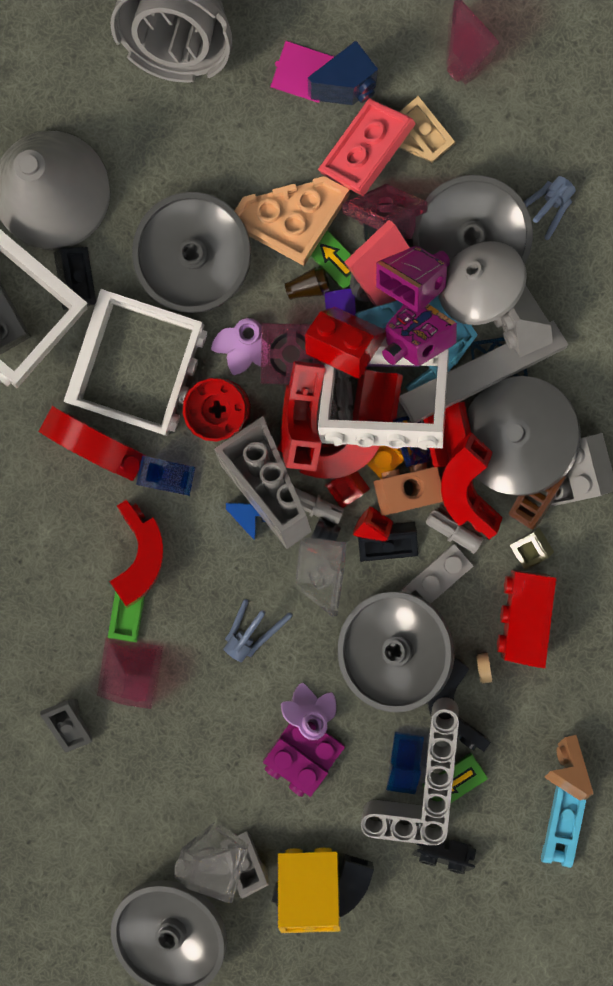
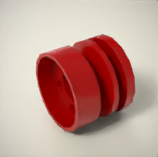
[182,378,251,442]

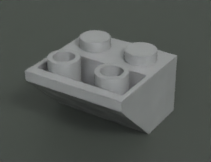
[493,285,553,358]
[545,433,613,507]

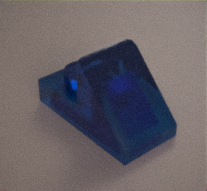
[136,456,196,496]
[386,732,424,794]

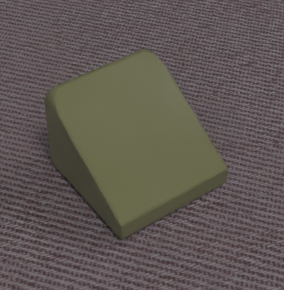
[510,527,554,570]

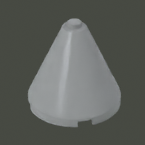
[110,0,232,83]
[0,131,110,250]

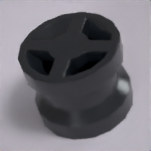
[308,518,341,554]

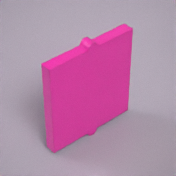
[270,41,334,103]

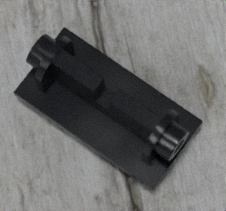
[413,840,476,874]

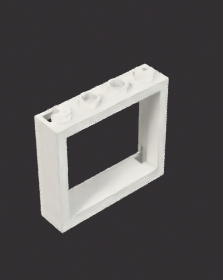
[0,229,87,388]
[64,289,207,436]
[318,337,449,450]

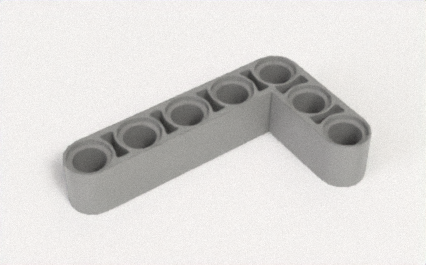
[361,697,459,845]

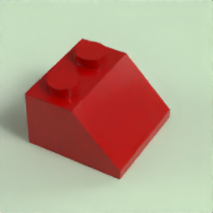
[305,307,386,379]

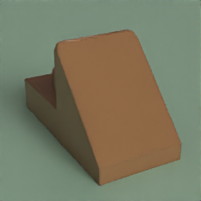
[544,735,594,801]

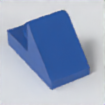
[226,503,265,540]

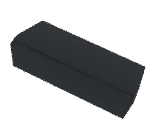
[54,247,96,310]
[358,522,418,562]

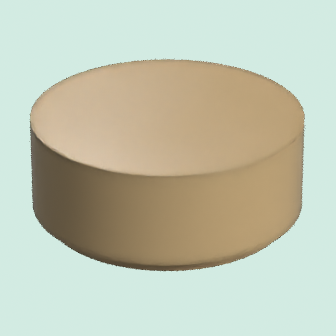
[476,653,492,684]

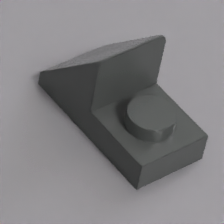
[40,699,92,753]

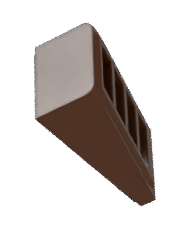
[508,475,567,529]

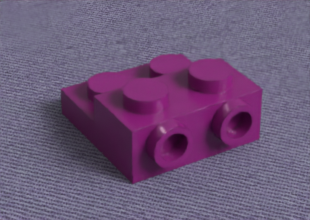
[263,722,345,797]

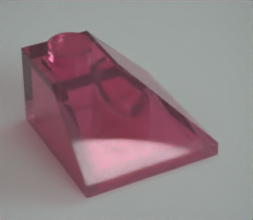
[446,0,500,85]
[97,637,164,709]

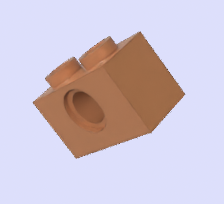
[373,463,443,515]

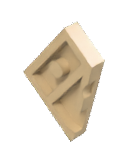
[399,96,456,163]

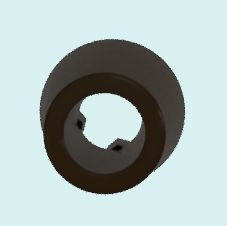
[285,267,330,300]

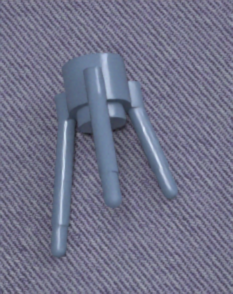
[524,176,576,240]
[223,599,292,662]

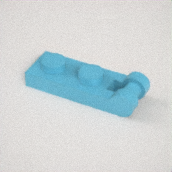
[541,786,586,868]

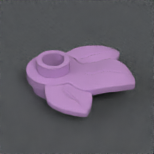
[211,318,270,375]
[281,683,336,740]

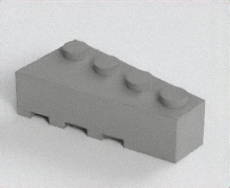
[214,416,312,549]

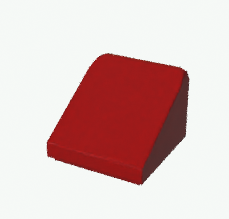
[325,471,370,508]
[353,506,393,541]

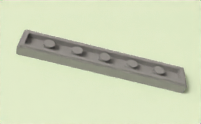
[399,320,568,423]

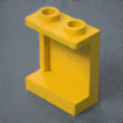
[278,848,341,933]

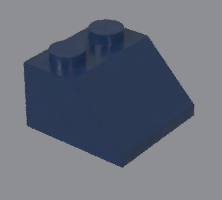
[308,41,378,105]

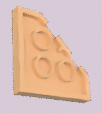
[234,176,350,266]

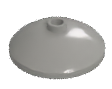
[438,241,527,325]

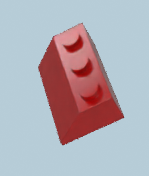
[497,570,556,669]

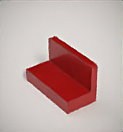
[352,369,403,422]
[423,402,471,467]

